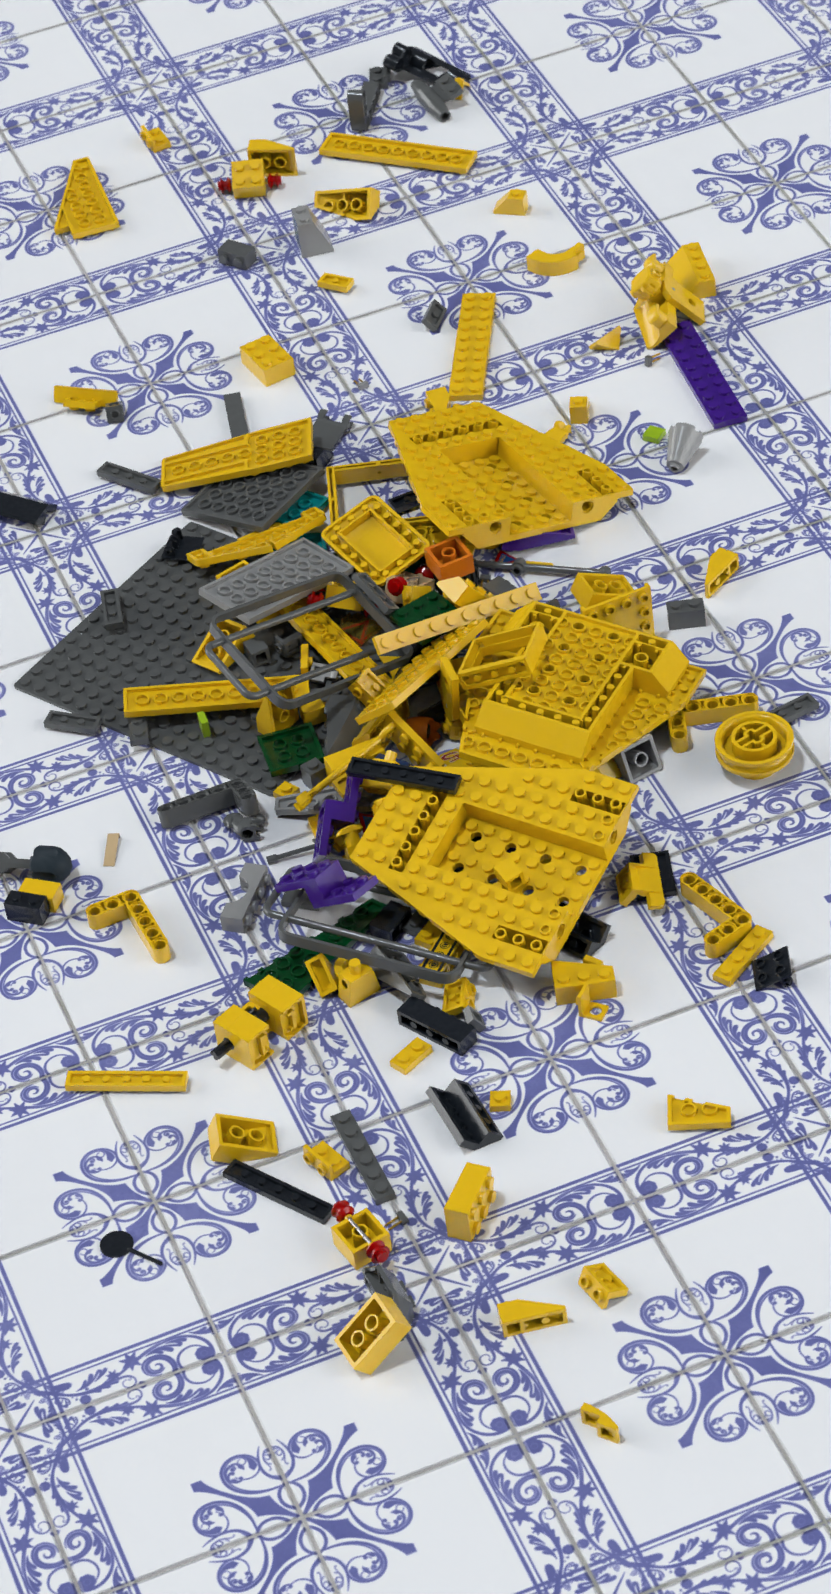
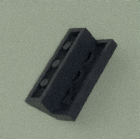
[0,490,57,525]
[559,901,611,960]
[426,1078,503,1151]

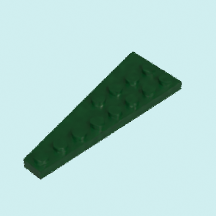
[243,898,386,994]

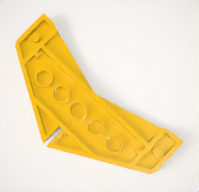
[186,507,326,568]

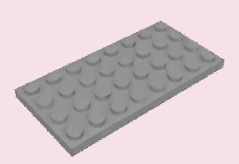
[199,537,354,625]

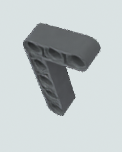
[347,81,381,131]
[157,778,260,828]

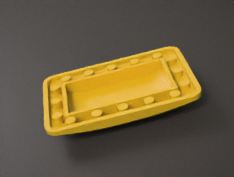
[321,495,431,587]

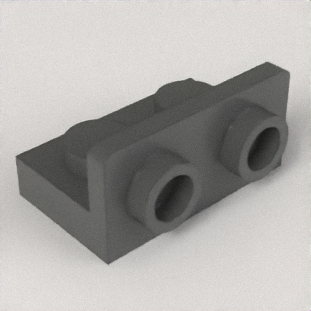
[369,60,391,89]

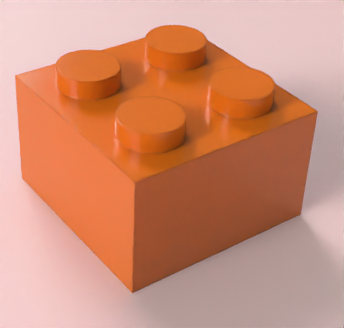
[424,536,475,581]

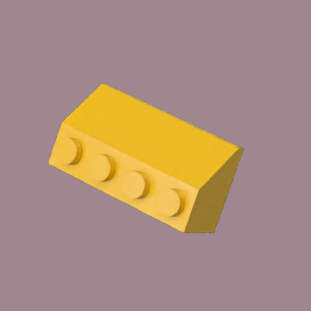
[667,242,716,299]
[436,576,495,623]
[352,698,410,749]

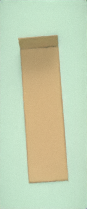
[103,833,120,866]

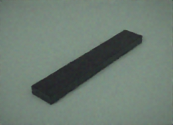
[346,756,462,795]
[222,1159,333,1225]

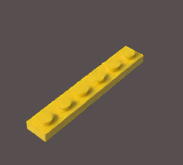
[65,1071,189,1092]

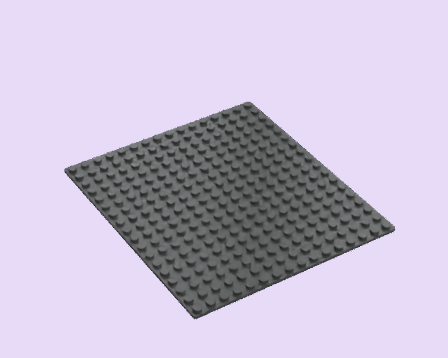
[14,522,405,797]

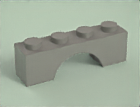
[220,863,271,934]

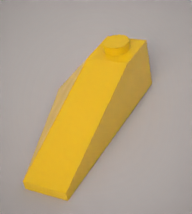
[314,187,380,221]

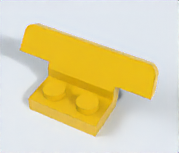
[615,852,665,910]

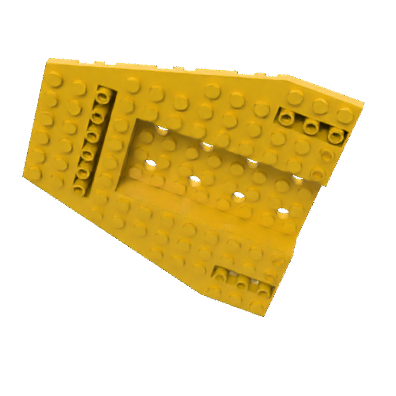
[388,402,633,549]
[459,600,707,771]
[350,766,639,978]

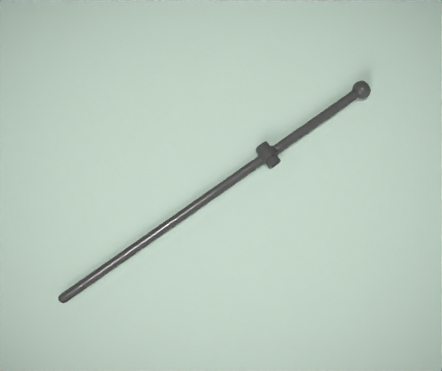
[422,557,611,576]

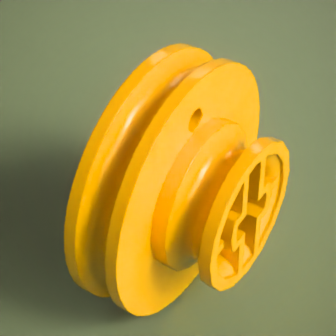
[714,711,795,780]

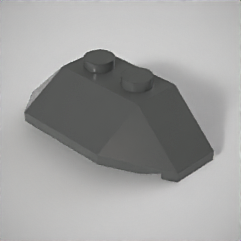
[362,1265,415,1342]

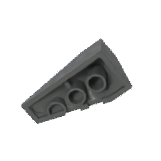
[324,694,366,756]
[369,945,426,1000]

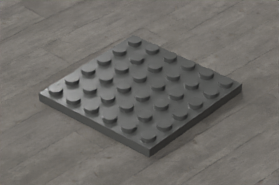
[181,463,325,532]

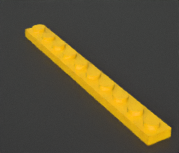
[372,582,542,656]

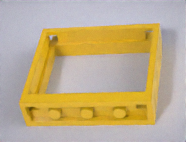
[457,622,548,690]

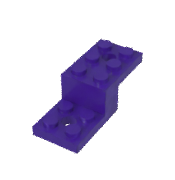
[312,776,363,864]
[274,859,379,909]

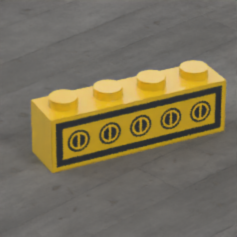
[418,931,465,989]

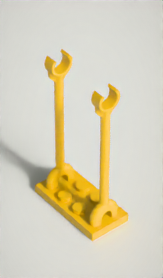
[293,710,445,853]

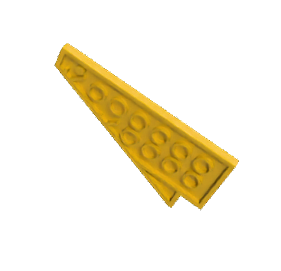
[54,156,120,239]

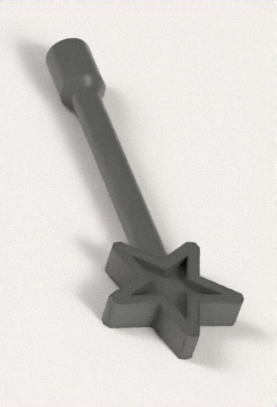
[266,839,334,864]

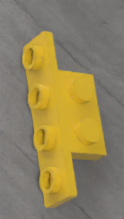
[54,385,118,412]

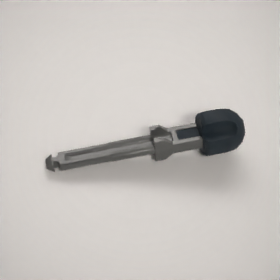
[0,845,72,883]

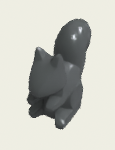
[223,813,266,842]

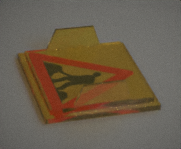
[340,613,382,647]

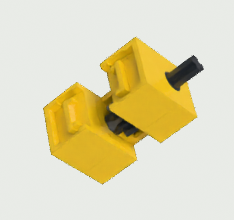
[210,974,309,1071]

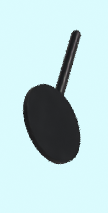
[100,1231,163,1265]

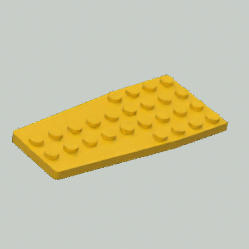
[161,417,313,492]
[355,618,489,725]

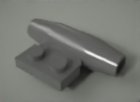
[411,72,464,122]

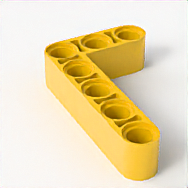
[667,693,759,753]
[680,872,752,959]
[86,890,171,964]

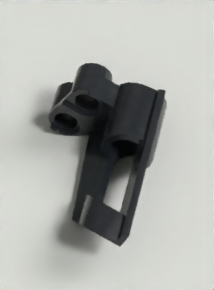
[383,42,471,84]

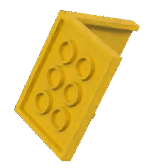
[578,583,655,640]

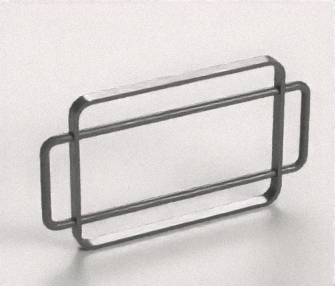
[205,571,414,710]
[262,857,495,984]

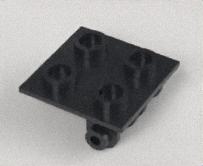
[161,527,204,561]
[752,946,793,992]

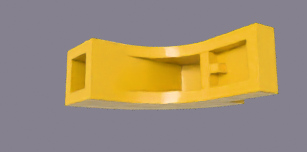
[526,242,585,276]

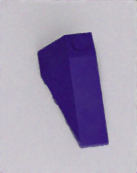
[500,527,575,552]

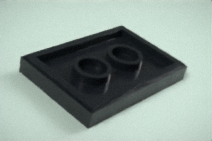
[629,850,677,901]

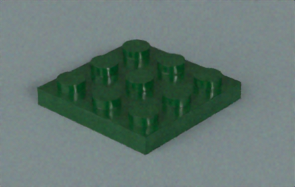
[390,590,457,646]
[257,722,325,777]

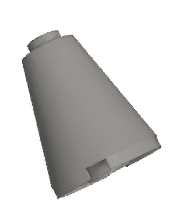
[666,422,703,472]

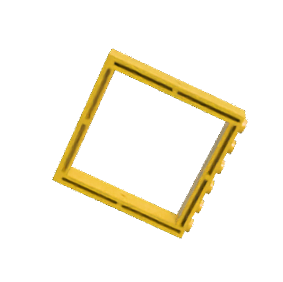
[326,458,436,528]

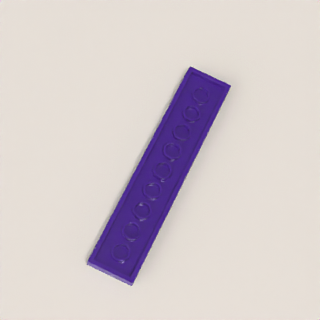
[663,320,748,429]

